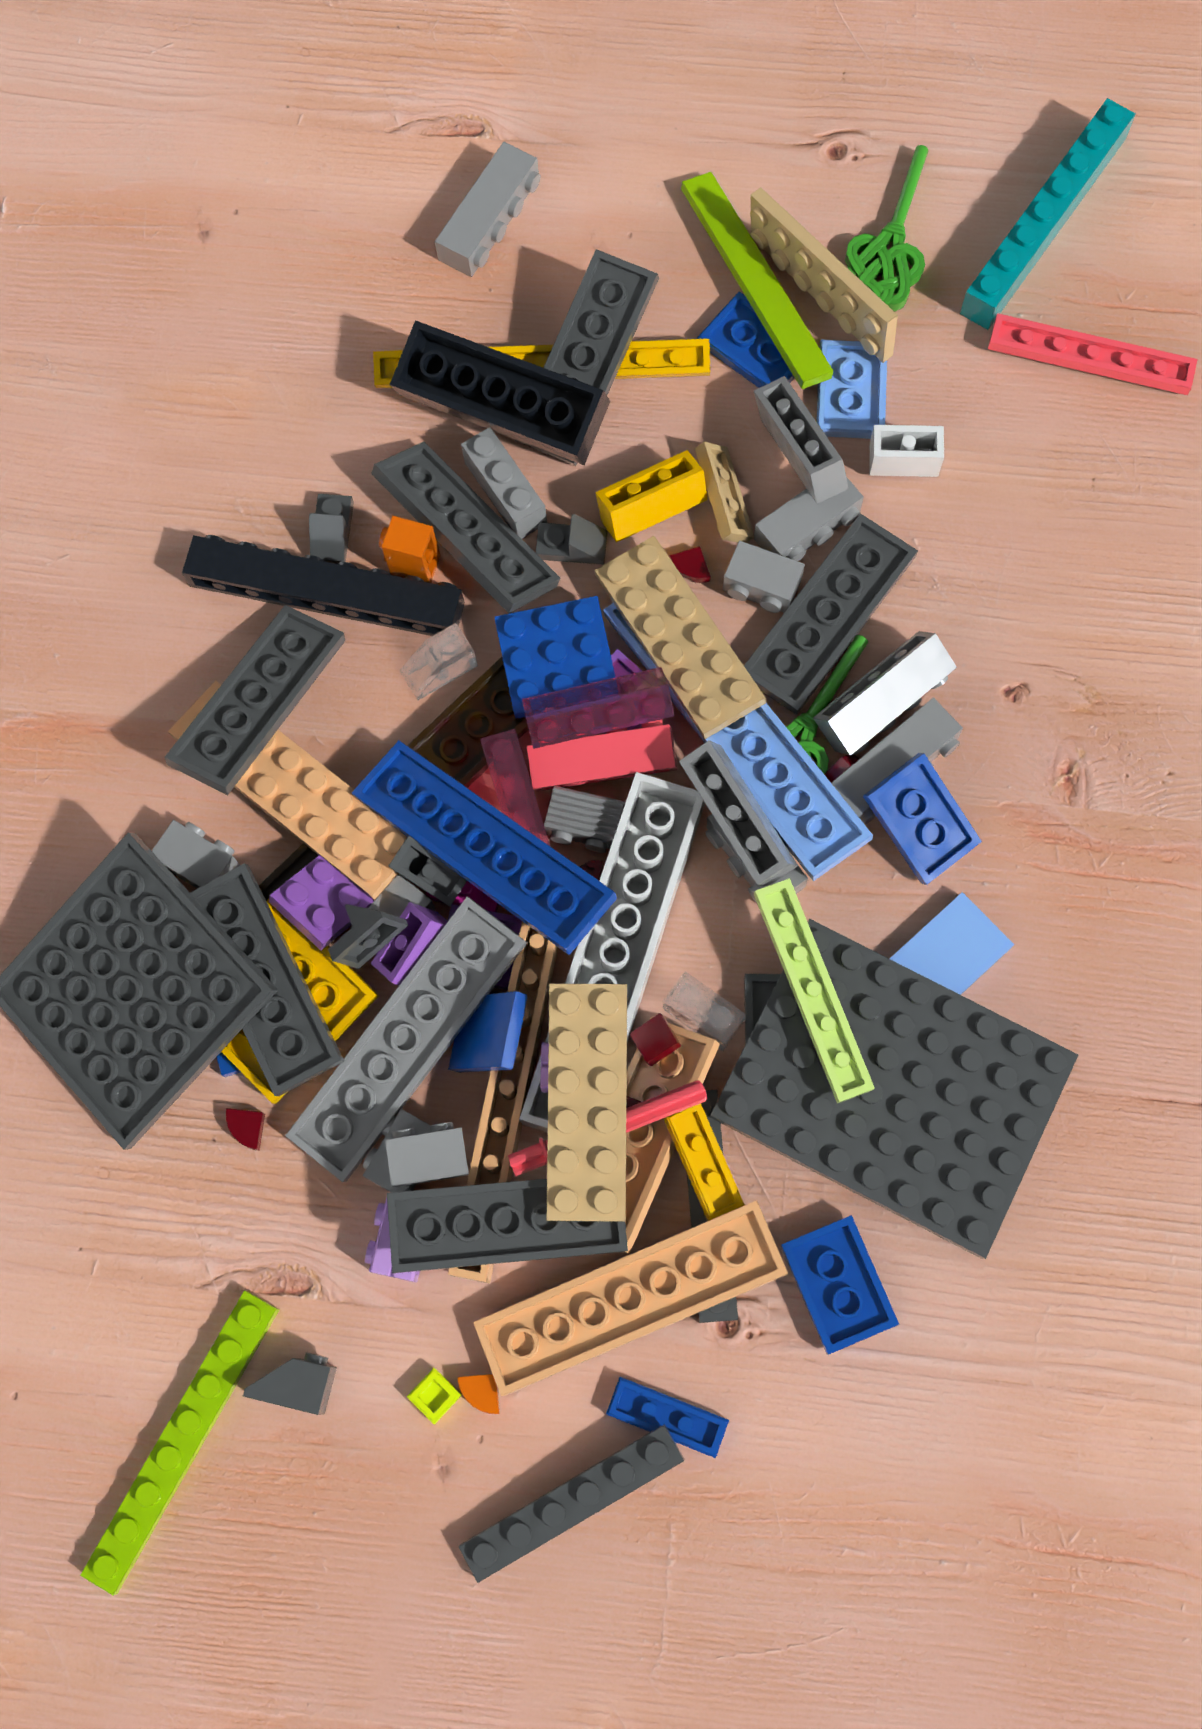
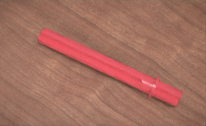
[508,1080,707,1177]

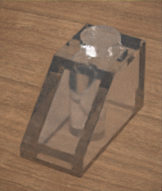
[400,623,478,700]

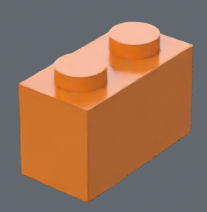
[379,515,441,583]

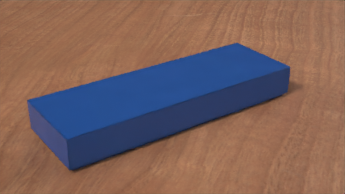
[606,1377,729,1458]

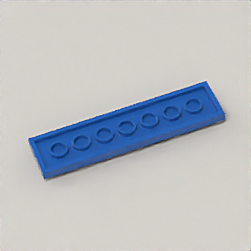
[352,740,617,955]

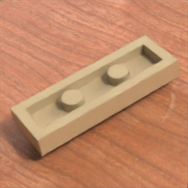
[695,442,755,543]

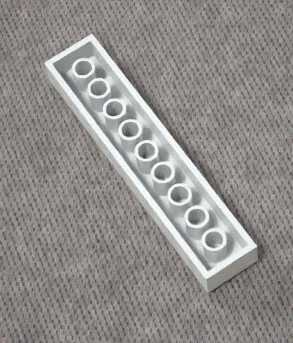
[519,772,705,1133]

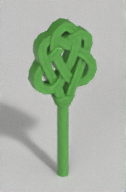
[845,145,928,312]
[785,635,868,774]

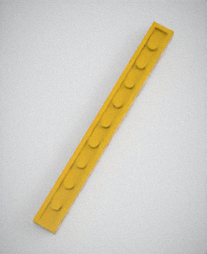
[373,339,710,388]

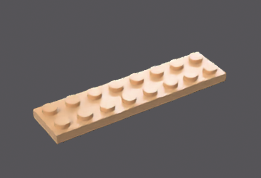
[168,681,407,900]
[473,1200,788,1397]

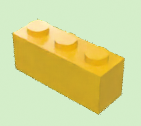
[595,450,708,543]

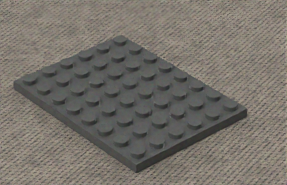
[709,918,1078,1259]

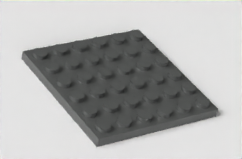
[0,832,278,1150]

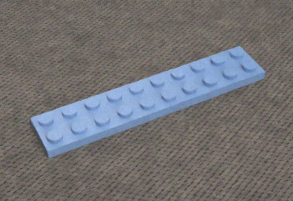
[603,603,873,881]

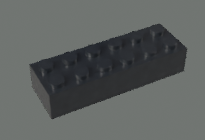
[390,320,610,466]

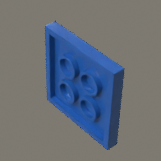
[494,596,619,719]

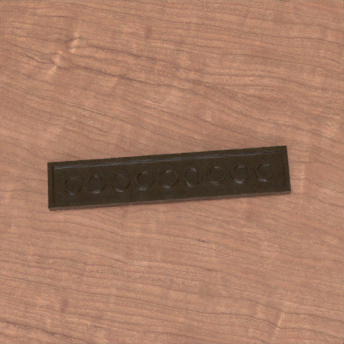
[259,657,547,901]

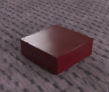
[629,1013,682,1066]

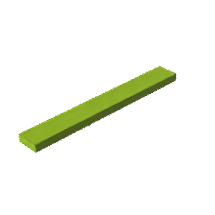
[681,172,834,389]

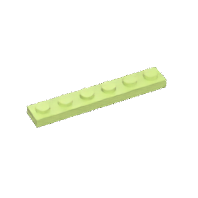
[754,878,875,1104]

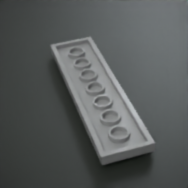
[285,897,528,1182]

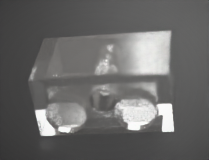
[663,972,746,1051]

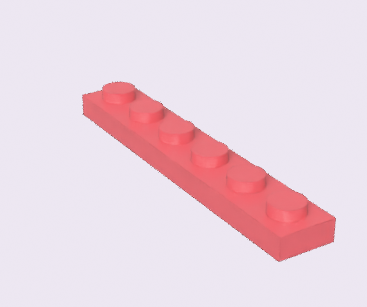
[988,313,1198,396]

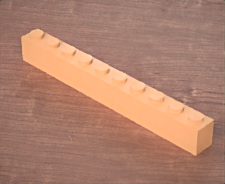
[448,921,559,1284]

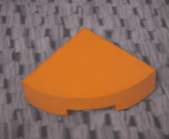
[457,1374,500,1414]

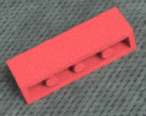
[527,720,678,792]

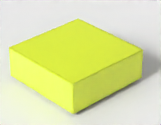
[407,1367,462,1424]

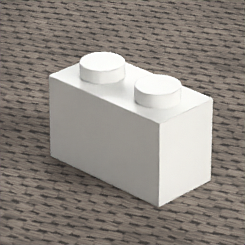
[869,425,944,477]

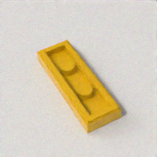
[663,1103,745,1221]

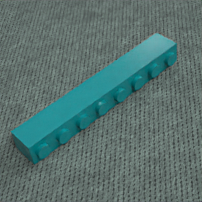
[960,98,1136,330]

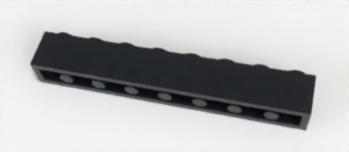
[182,535,465,641]

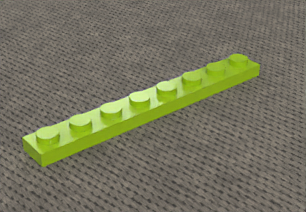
[80,1290,280,1596]

